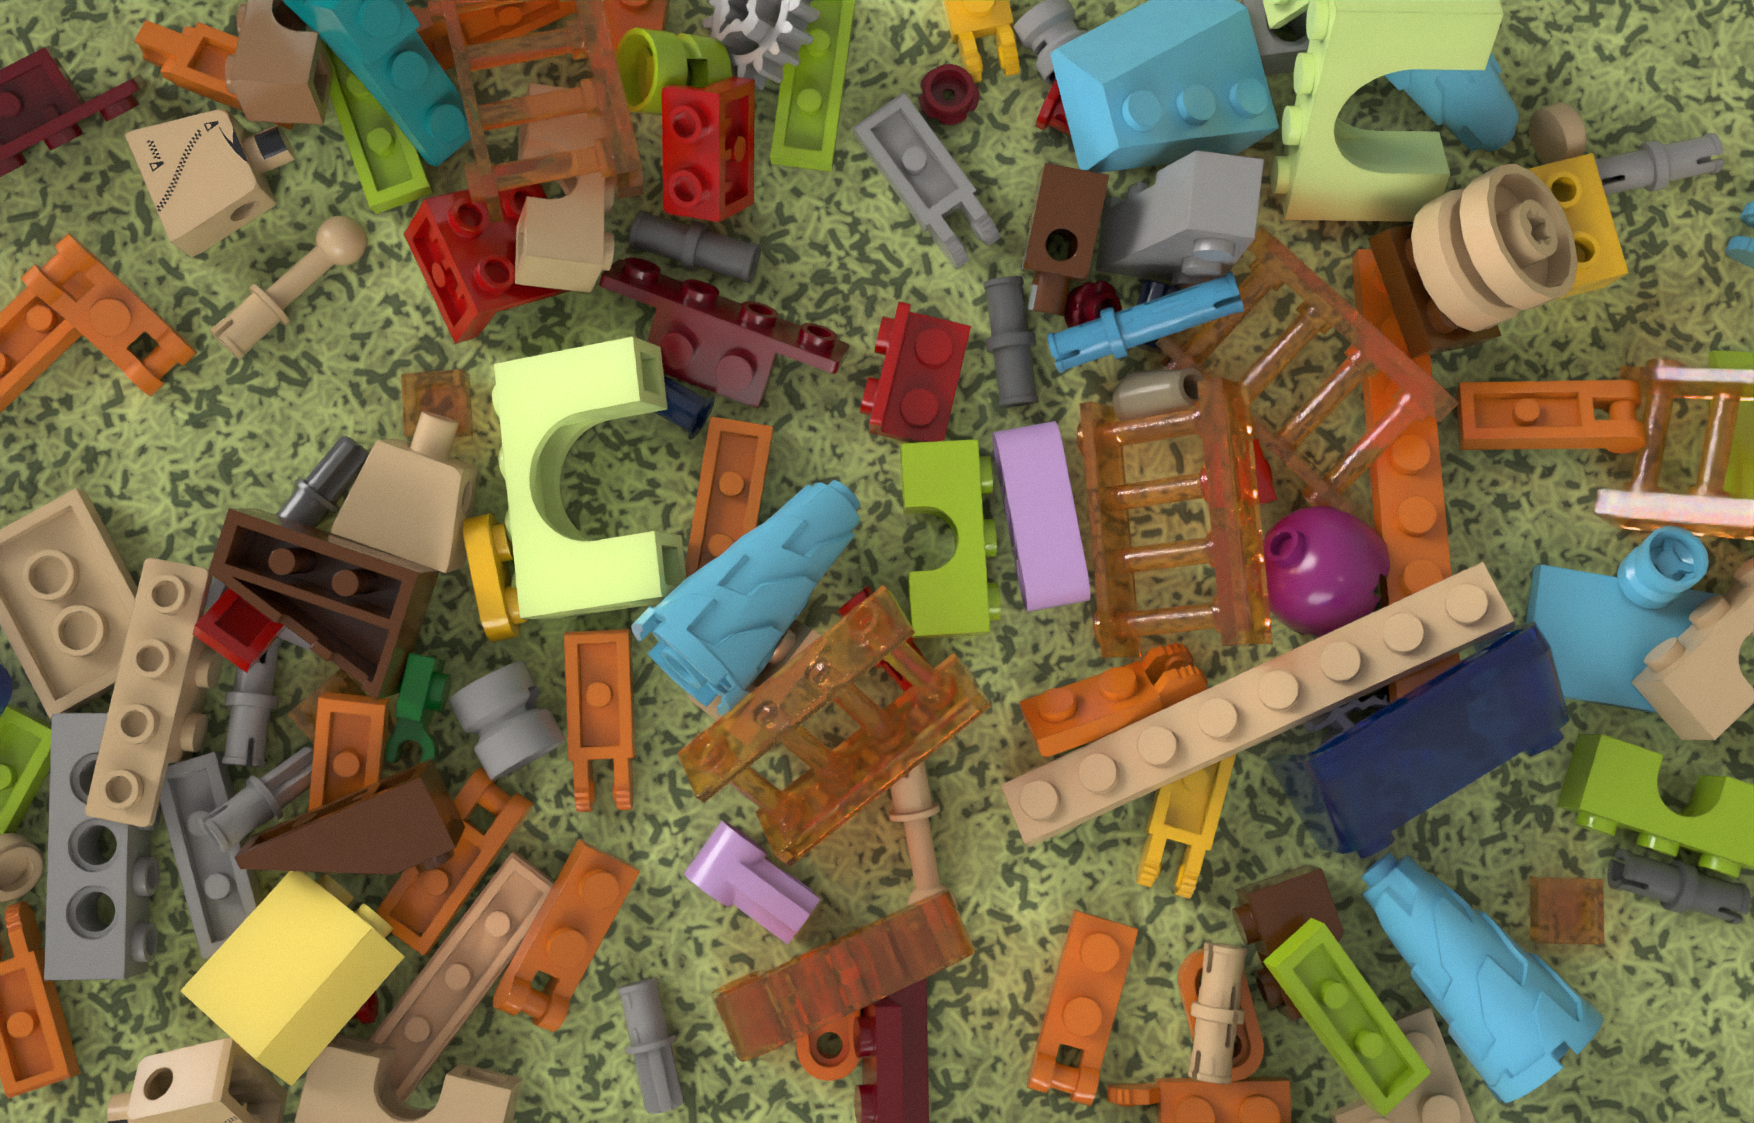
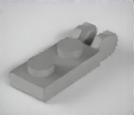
[853,92,1000,269]

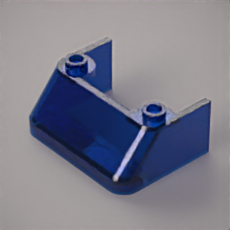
[1266,622,1570,859]

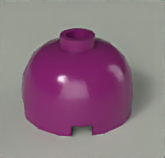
[1253,506,1390,638]

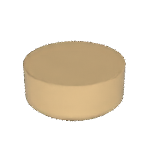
[1529,102,1587,165]
[0,833,44,902]

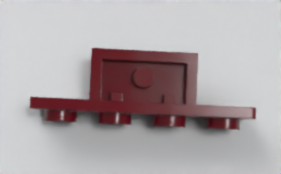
[0,46,147,177]
[599,257,850,409]
[853,929,929,1123]

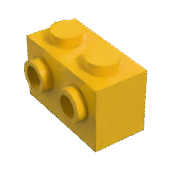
[1528,153,1629,300]

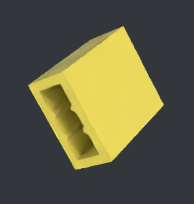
[180,871,405,1087]

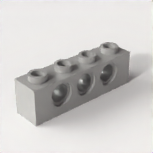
[44,713,161,980]

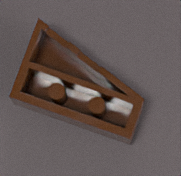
[208,508,440,700]

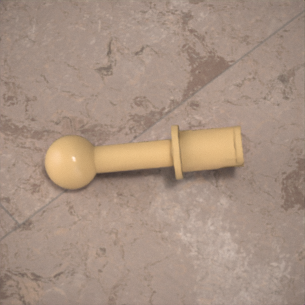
[209,215,367,360]
[883,747,958,934]

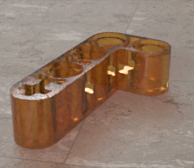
[709,889,976,1062]

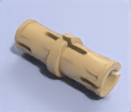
[1188,942,1248,1084]

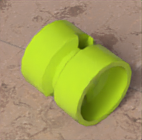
[612,27,732,115]

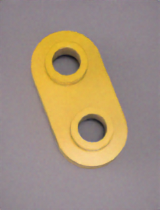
[463,513,528,643]

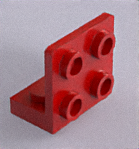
[404,175,571,344]

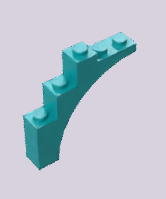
[282,0,483,167]

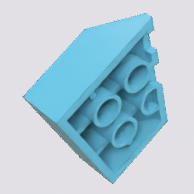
[1050,0,1279,173]

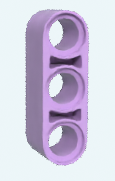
[992,421,1090,612]

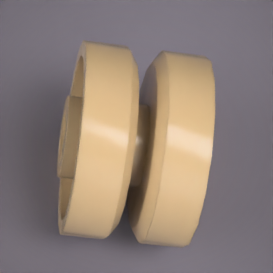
[1411,164,1578,332]

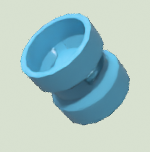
[1617,526,1709,609]

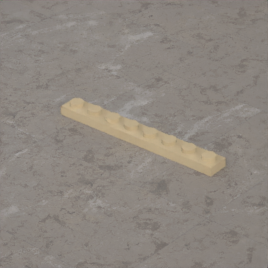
[1000,562,1515,847]

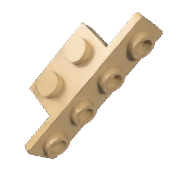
[85,558,223,827]

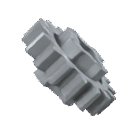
[702,0,820,90]

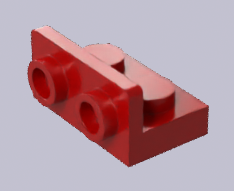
[661,76,755,222]
[860,301,971,443]

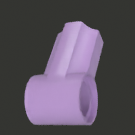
[684,820,821,945]

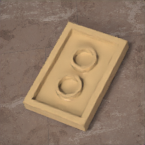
[0,488,138,719]

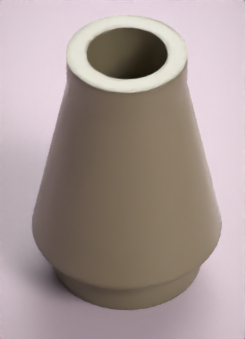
[1113,367,1207,432]

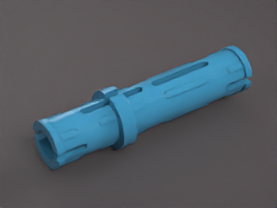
[1047,271,1245,373]

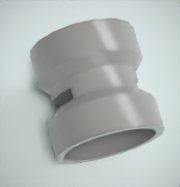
[1013,0,1088,84]

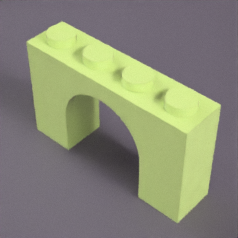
[1270,0,1504,222]
[492,336,686,620]

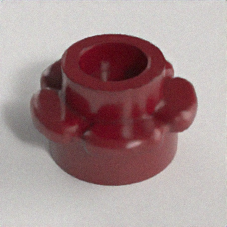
[919,64,980,125]
[1064,280,1122,328]

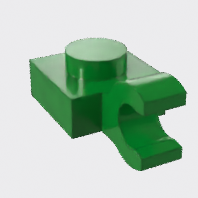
[385,653,451,764]

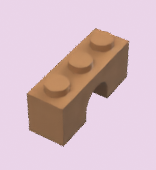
[225,0,334,125]

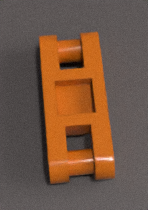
[21,233,198,397]

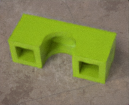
[900,439,1001,640]
[1557,734,1754,878]

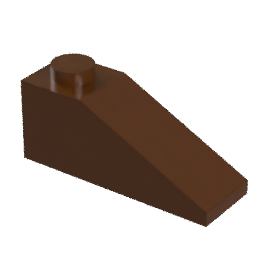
[234,758,465,875]

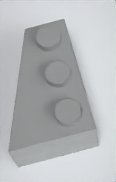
[1096,150,1264,290]

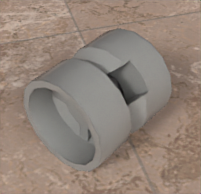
[448,661,566,781]

